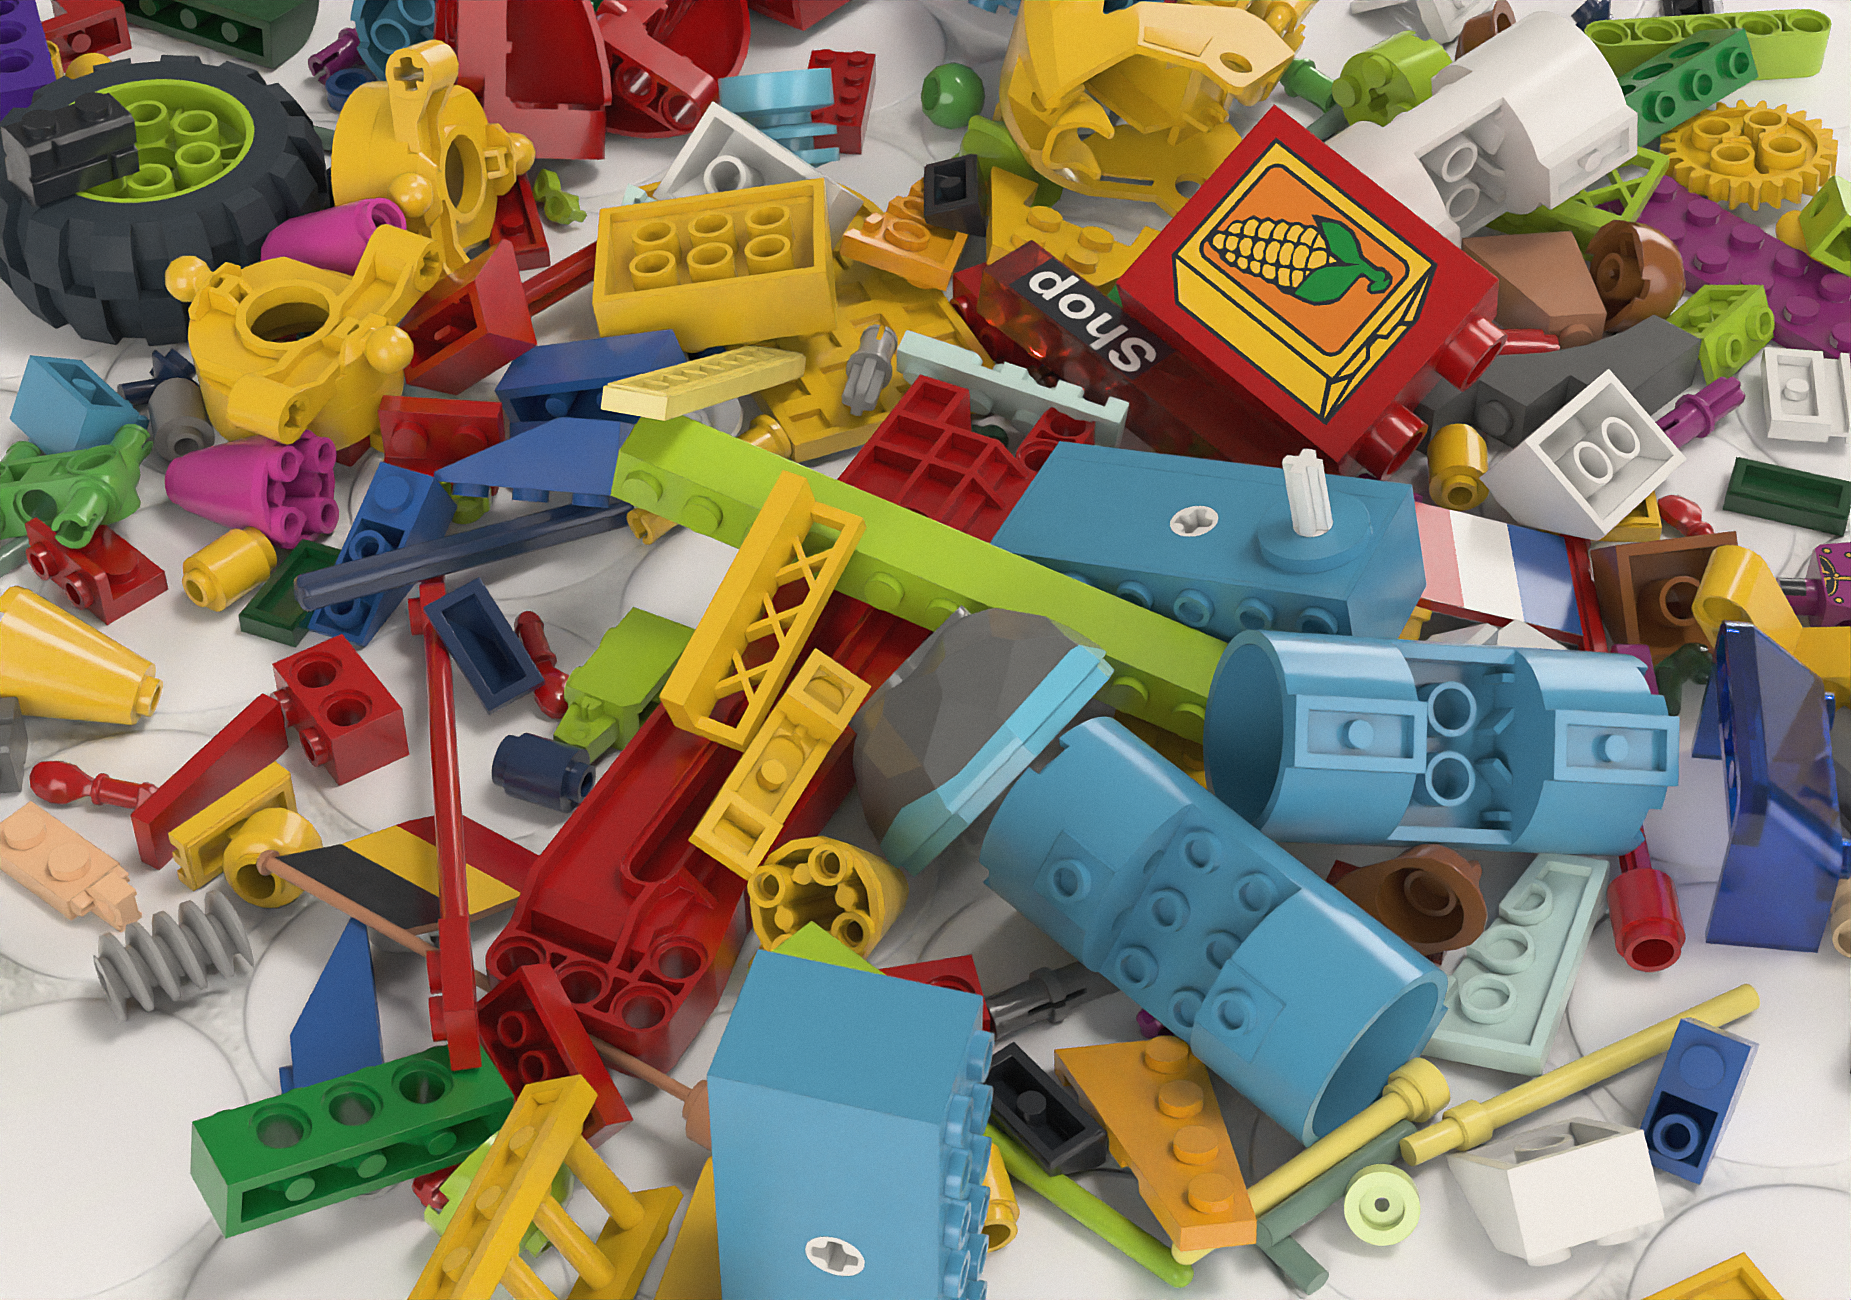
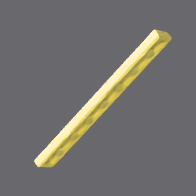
[601,345,806,421]

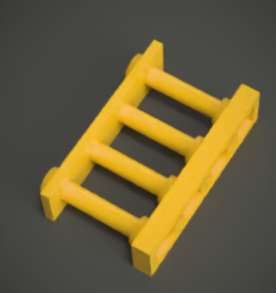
[407,1074,684,1300]

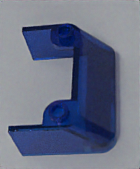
[1691,620,1851,953]

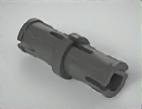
[984,961,1120,1041]

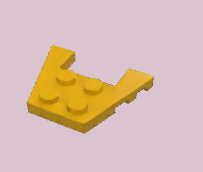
[986,166,1160,297]

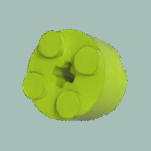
[1332,30,1453,127]

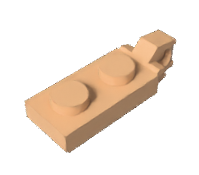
[0,801,142,933]

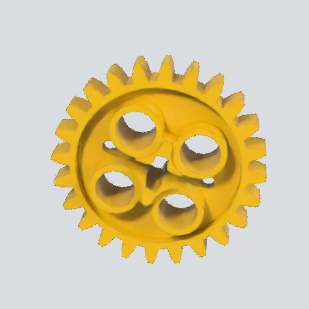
[1659,100,1838,211]

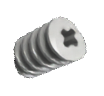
[93,889,254,1023]

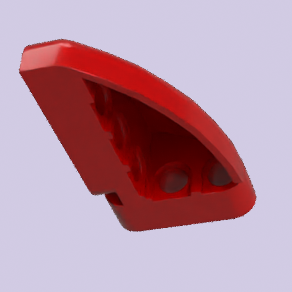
[433,0,612,160]
[595,0,751,139]

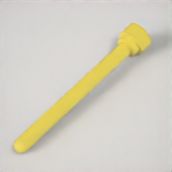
[1171,1057,1450,1265]

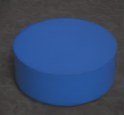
[325,68,377,112]

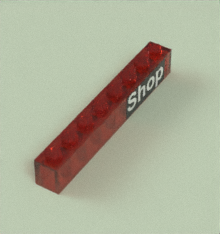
[976,240,1344,476]

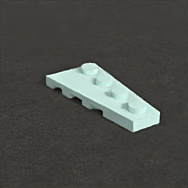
[897,330,1129,448]
[1421,853,1610,1077]

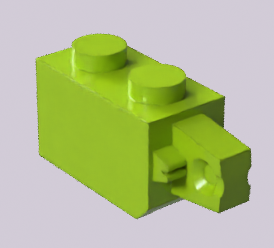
[553,607,696,764]

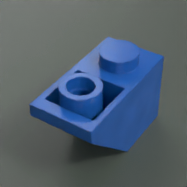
[1639,1017,1760,1185]

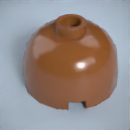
[1585,220,1686,334]

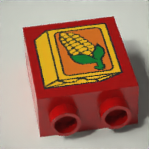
[1116,104,1508,481]

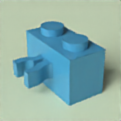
[9,355,150,455]

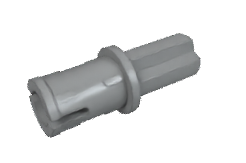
[842,324,898,416]

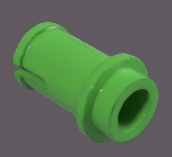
[1280,58,1337,113]

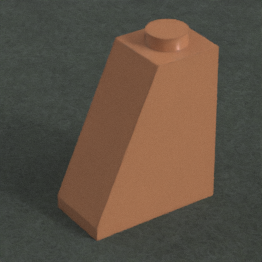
[1461,231,1607,350]

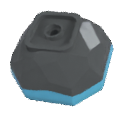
[847,605,1115,877]

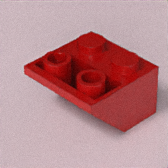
[398,239,537,396]

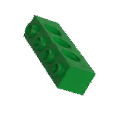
[1617,28,1759,147]
[190,1044,514,1239]

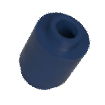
[491,733,596,813]

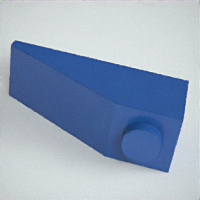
[279,917,385,1094]

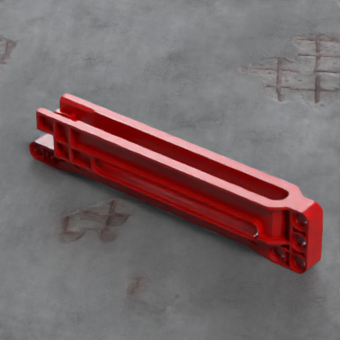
[485,374,1096,1079]

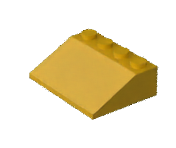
[592,178,837,353]

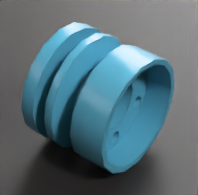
[718,68,840,168]

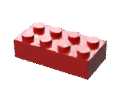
[808,49,876,155]
[477,963,633,1150]

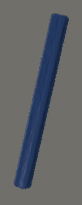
[294,496,634,611]

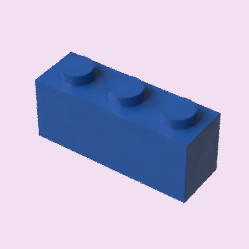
[494,329,687,424]

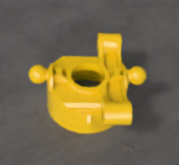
[331,39,536,284]
[165,224,444,451]

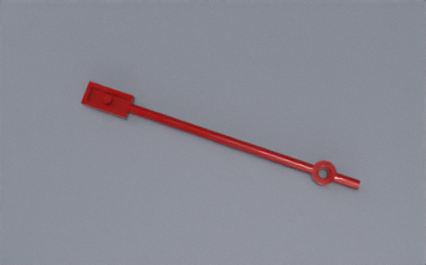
[408,575,482,1071]

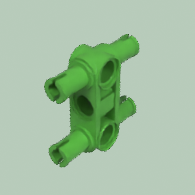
[0,424,153,549]

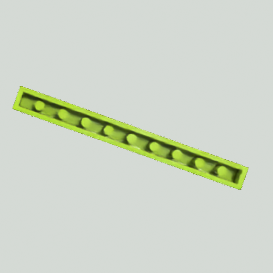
[610,415,1229,745]

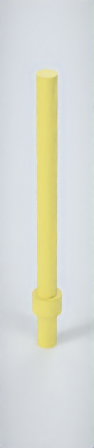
[1399,984,1760,1167]

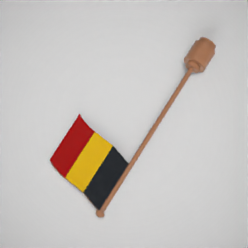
[256,815,712,1152]

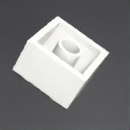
[1446,1116,1664,1266]

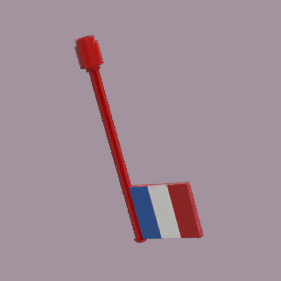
[1414,501,1686,972]

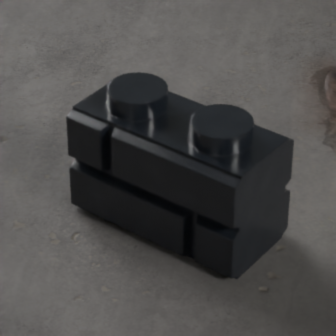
[1,92,140,207]

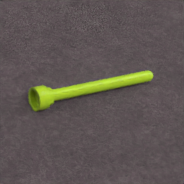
[982,1122,1194,1288]

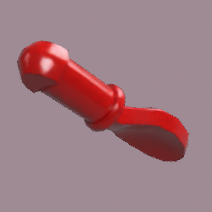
[1657,495,1714,537]
[514,611,569,719]
[29,761,158,809]

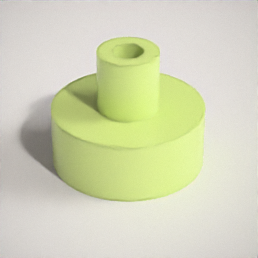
[1344,1164,1420,1246]

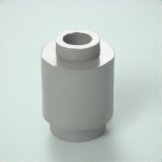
[148,378,215,461]

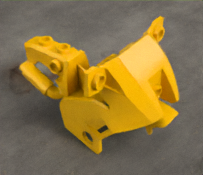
[992,0,1319,218]

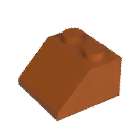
[1590,531,1738,669]

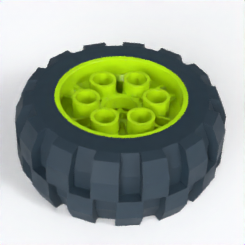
[0,55,331,346]

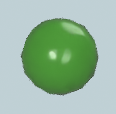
[921,62,985,130]

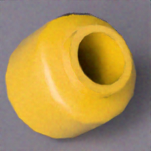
[222,808,323,909]

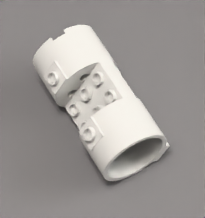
[1324,11,1638,249]

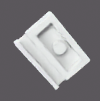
[1760,347,1851,445]

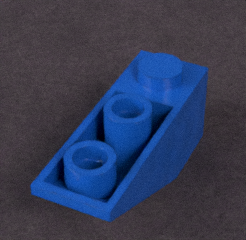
[434,417,634,508]
[307,462,457,648]

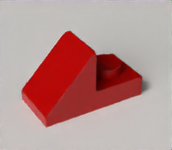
[41,0,132,73]

